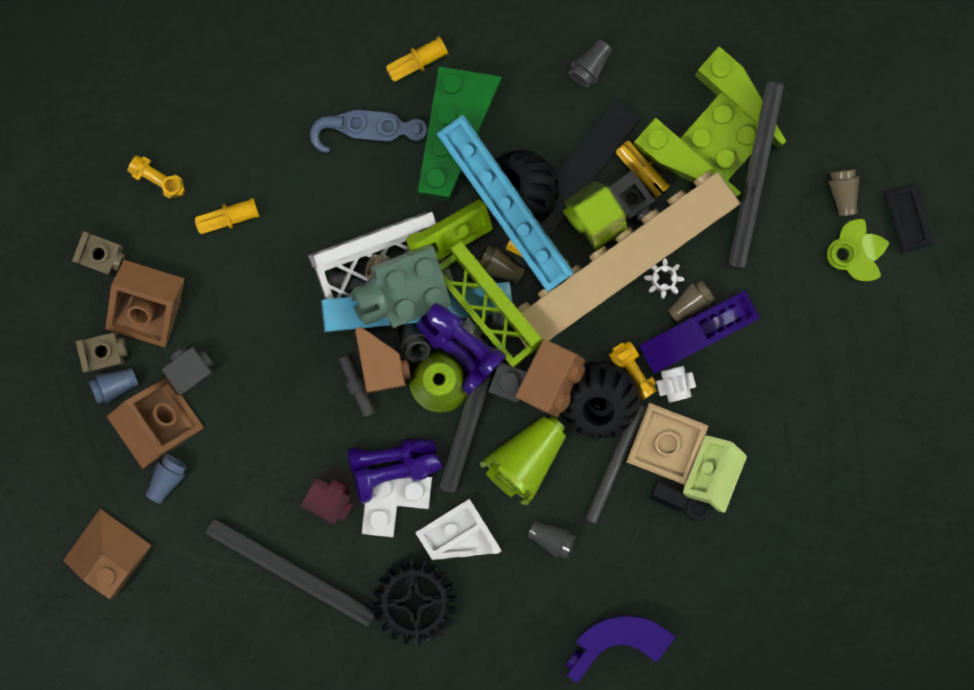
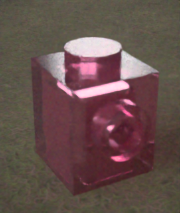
[301,477,353,525]

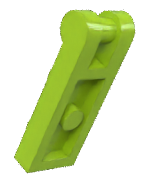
[406,199,493,261]

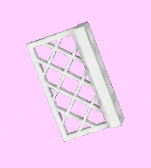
[308,212,454,299]

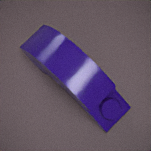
[565,614,675,683]

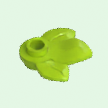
[827,219,889,281]

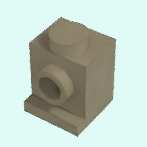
[72,231,125,276]
[76,332,128,373]

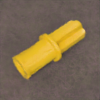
[386,37,449,82]
[616,140,670,199]
[195,198,259,234]

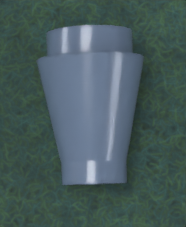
[89,368,138,405]
[145,454,187,504]

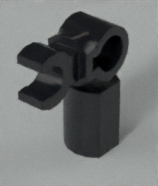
[649,479,711,521]

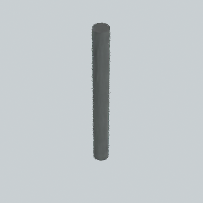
[585,405,647,524]

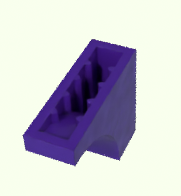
[639,291,760,373]

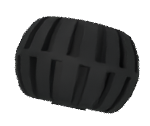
[484,150,559,222]
[563,361,640,439]

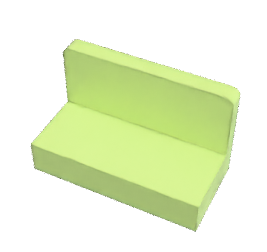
[683,435,747,513]

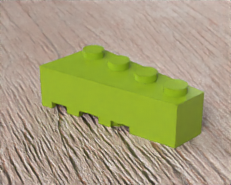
[563,180,628,251]

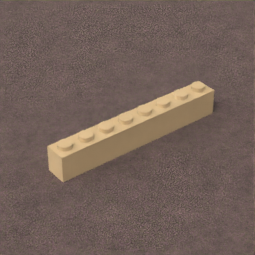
[517,171,741,348]

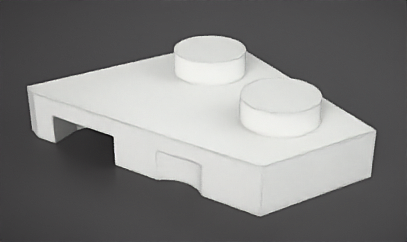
[415,499,502,560]

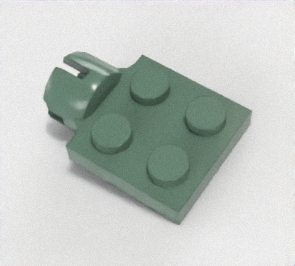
[351,244,452,328]

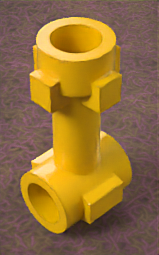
[127,155,186,199]
[608,341,658,400]

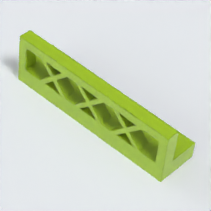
[439,241,542,368]

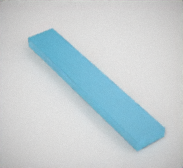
[437,115,574,292]
[321,282,512,332]

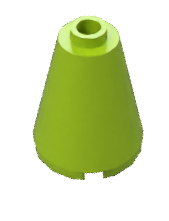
[409,349,468,413]
[480,416,566,505]

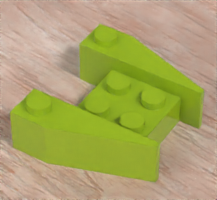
[633,46,786,197]

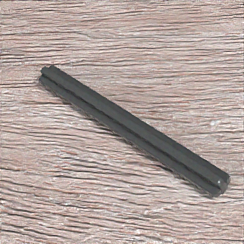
[729,81,784,268]
[440,313,505,493]
[206,520,376,626]

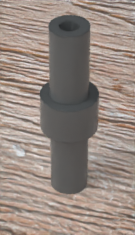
[339,355,376,418]

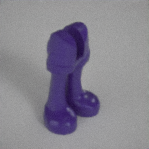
[416,303,506,395]
[347,439,442,504]

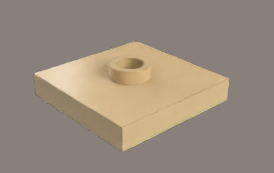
[626,403,708,485]

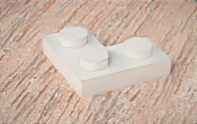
[362,477,432,537]

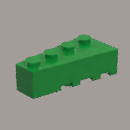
[418,66,502,201]

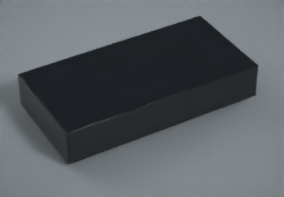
[883,183,934,253]

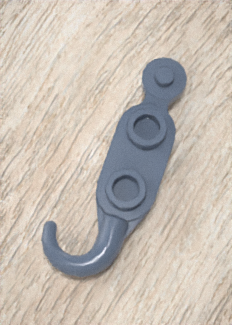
[310,110,427,153]

